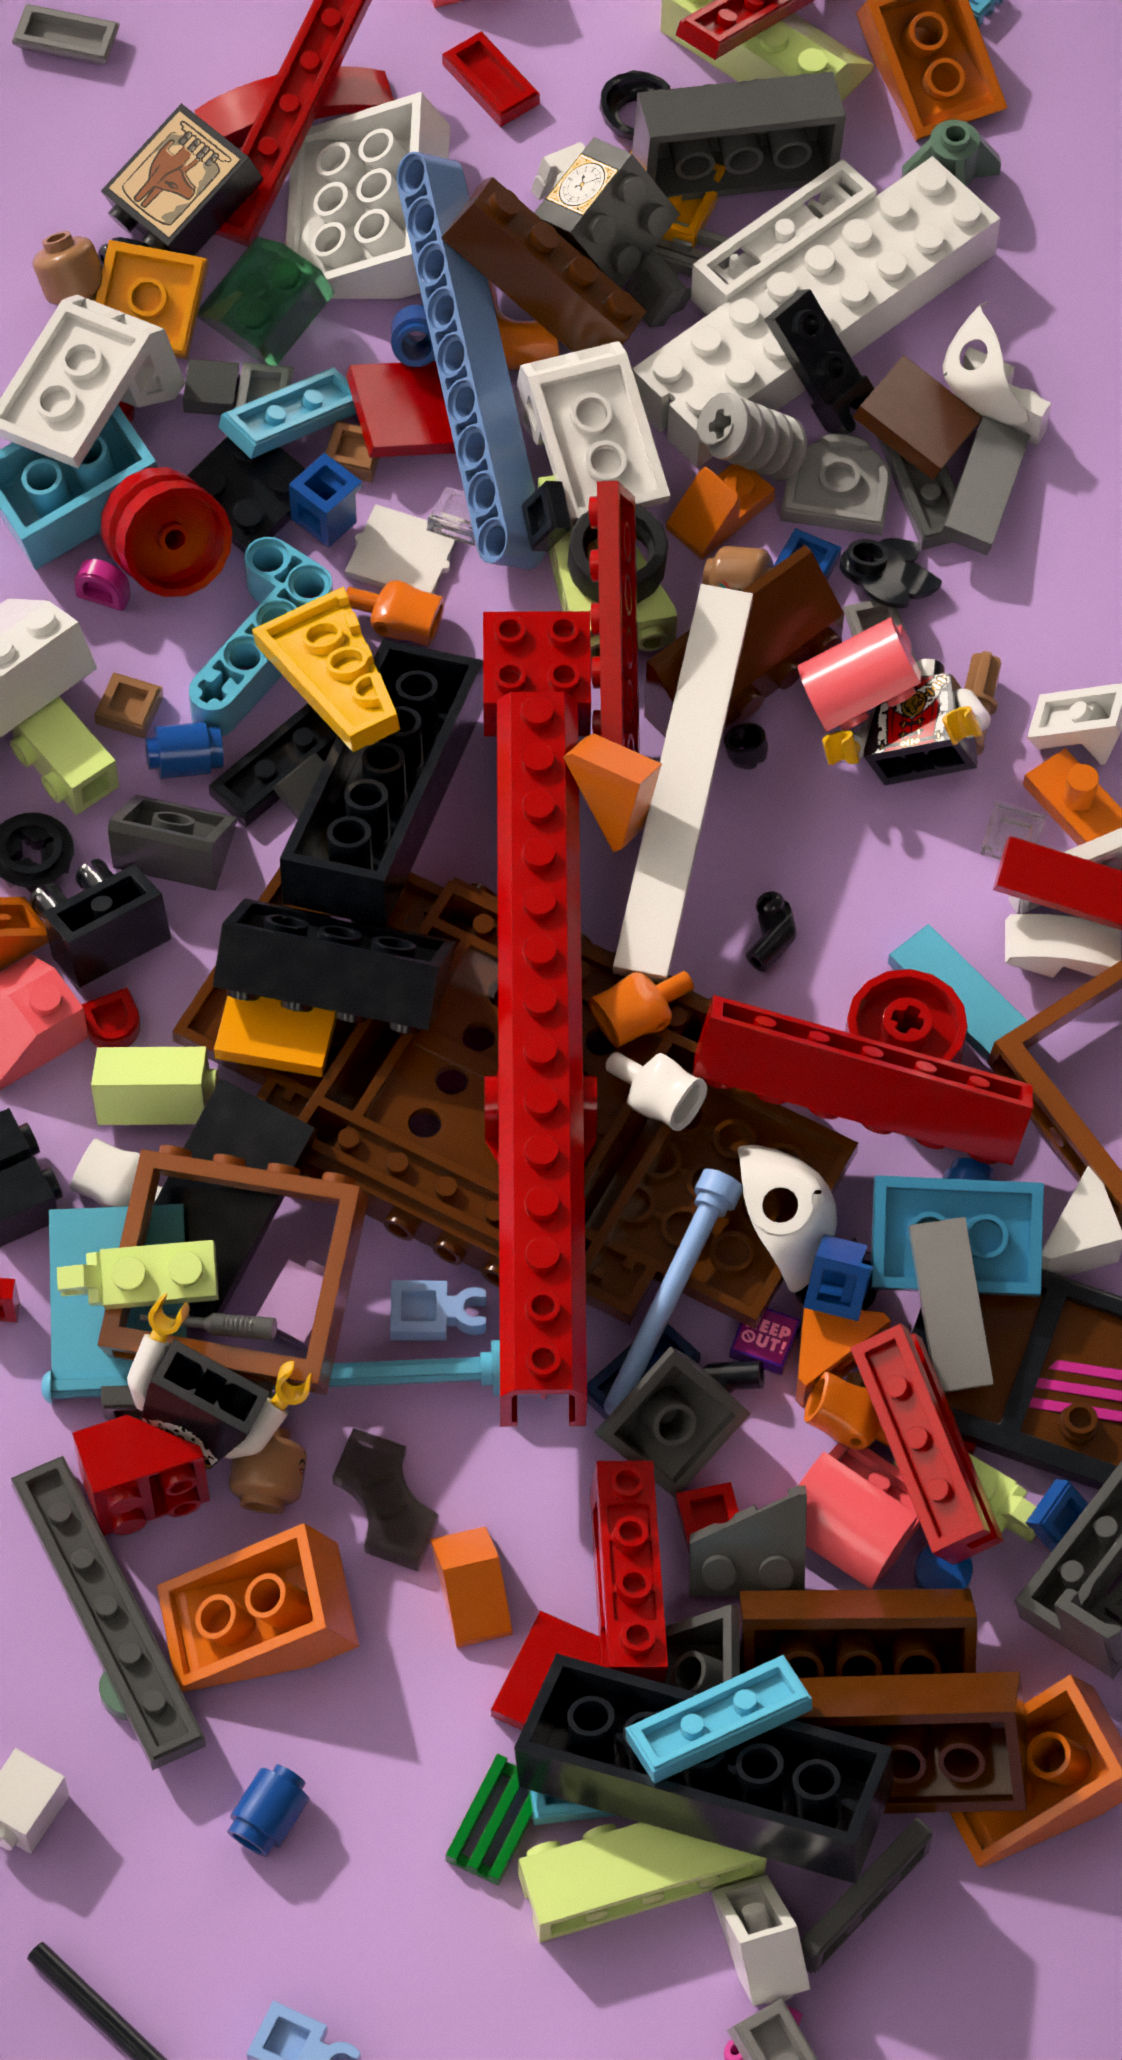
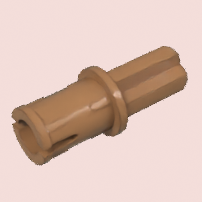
[964,651,1002,755]

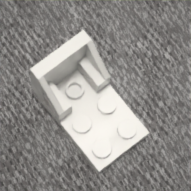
[0,295,185,468]
[514,341,671,526]

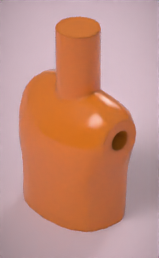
[346,580,445,646]
[588,971,694,1048]
[804,1372,890,1450]

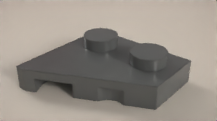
[689,1486,807,1597]

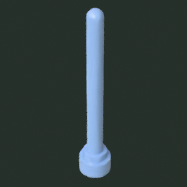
[604,1169,743,1415]

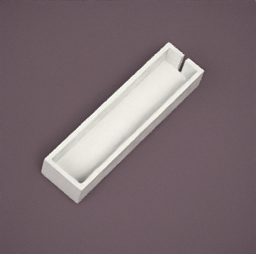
[632,156,1001,468]

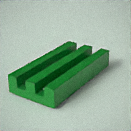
[445,1753,533,1886]

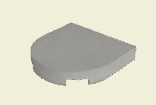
[781,434,891,536]

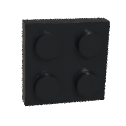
[187,436,306,553]

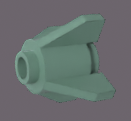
[901,120,1001,186]

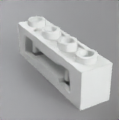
[691,159,877,315]

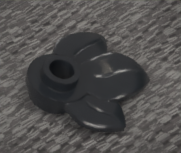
[840,538,942,608]

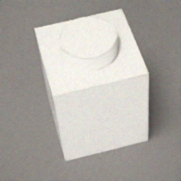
[0,1748,69,1854]

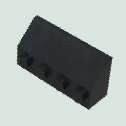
[213,898,457,1034]

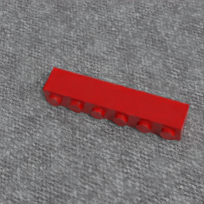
[693,995,1033,1166]

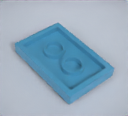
[870,1175,1044,1297]

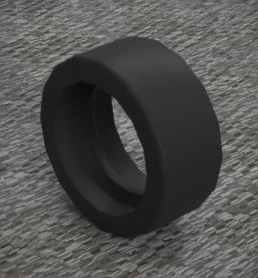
[568,504,668,603]

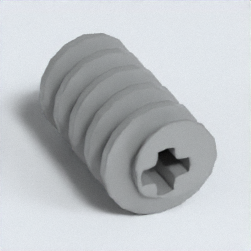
[696,393,807,481]

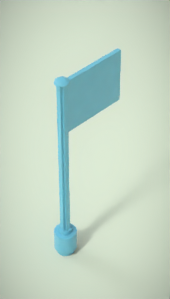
[41,1204,541,1404]

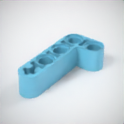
[189,537,333,736]

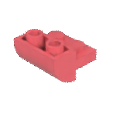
[798,617,921,732]
[798,1443,921,1590]

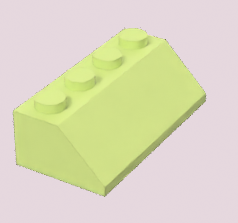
[660,0,874,101]

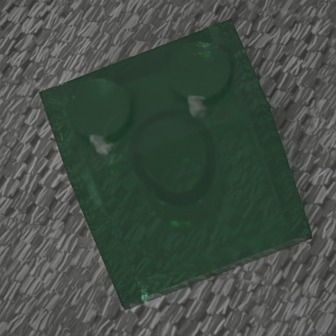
[197,236,335,365]

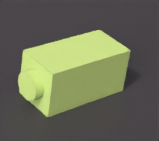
[10,696,119,815]
[91,1046,219,1125]

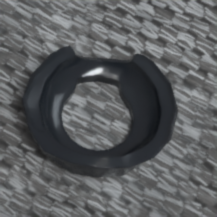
[599,70,670,140]

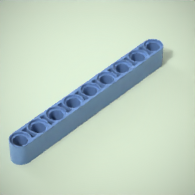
[396,151,545,570]

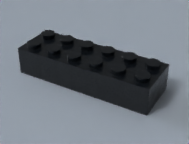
[280,640,483,926]
[514,1653,894,1884]

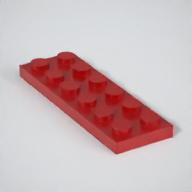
[588,480,640,754]

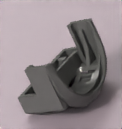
[1015,1461,1122,1679]

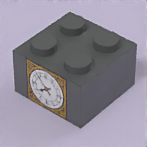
[534,137,680,289]

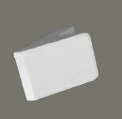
[1027,683,1122,765]

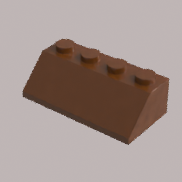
[441,177,647,352]
[644,545,844,737]
[739,1589,977,1678]
[794,1671,1027,1814]

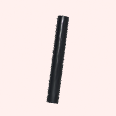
[27,1942,167,2060]

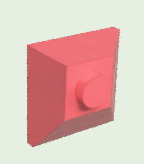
[0,954,89,1090]

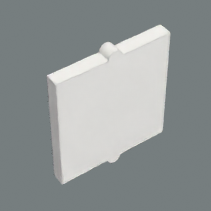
[345,504,460,594]

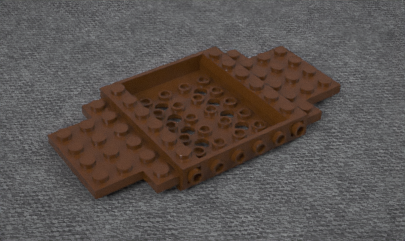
[172,867,858,1329]

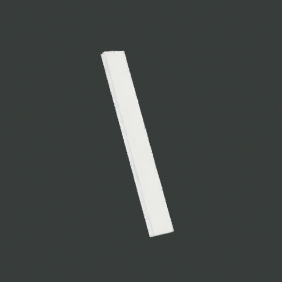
[613,584,753,983]

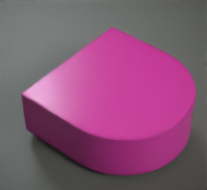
[74,559,131,611]

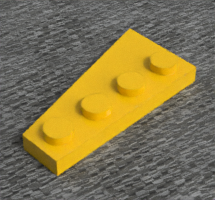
[252,586,400,753]

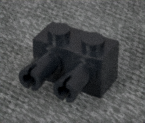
[30,859,172,988]

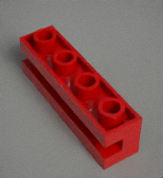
[850,1323,1004,1565]

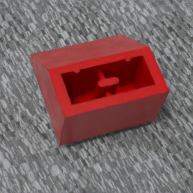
[72,1415,210,1536]

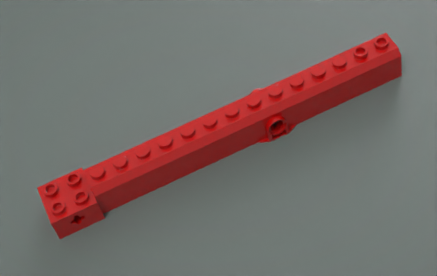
[483,611,597,1427]

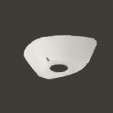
[942,301,1029,425]
[738,1145,837,1293]

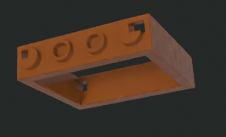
[987,960,1122,1230]
[97,1145,368,1395]

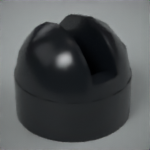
[724,723,768,770]

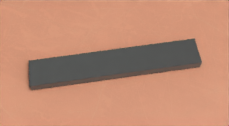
[11,1456,206,1770]

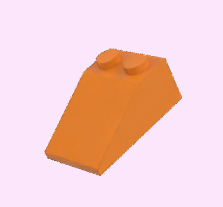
[856,0,1008,141]
[157,1523,359,1692]
[949,1674,1122,1868]

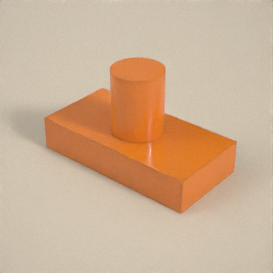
[1023,748,1122,846]

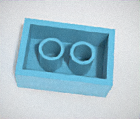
[0,405,158,570]

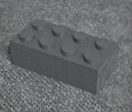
[632,71,846,201]

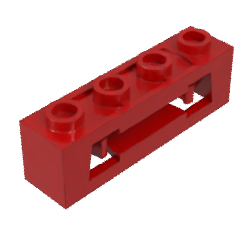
[590,1460,668,1683]

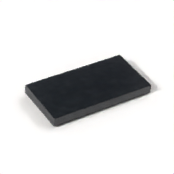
[154,1078,320,1317]

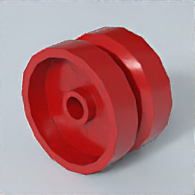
[100,467,232,597]
[845,969,968,1064]

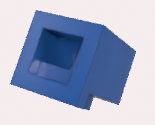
[289,453,363,548]
[803,1234,873,1321]

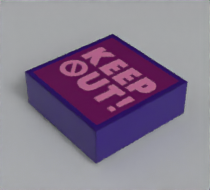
[729,1308,801,1375]

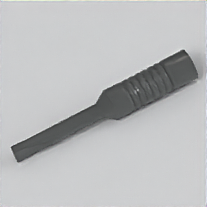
[139,1313,277,1341]

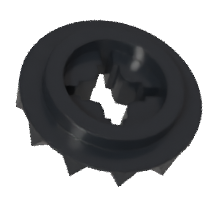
[0,812,75,893]

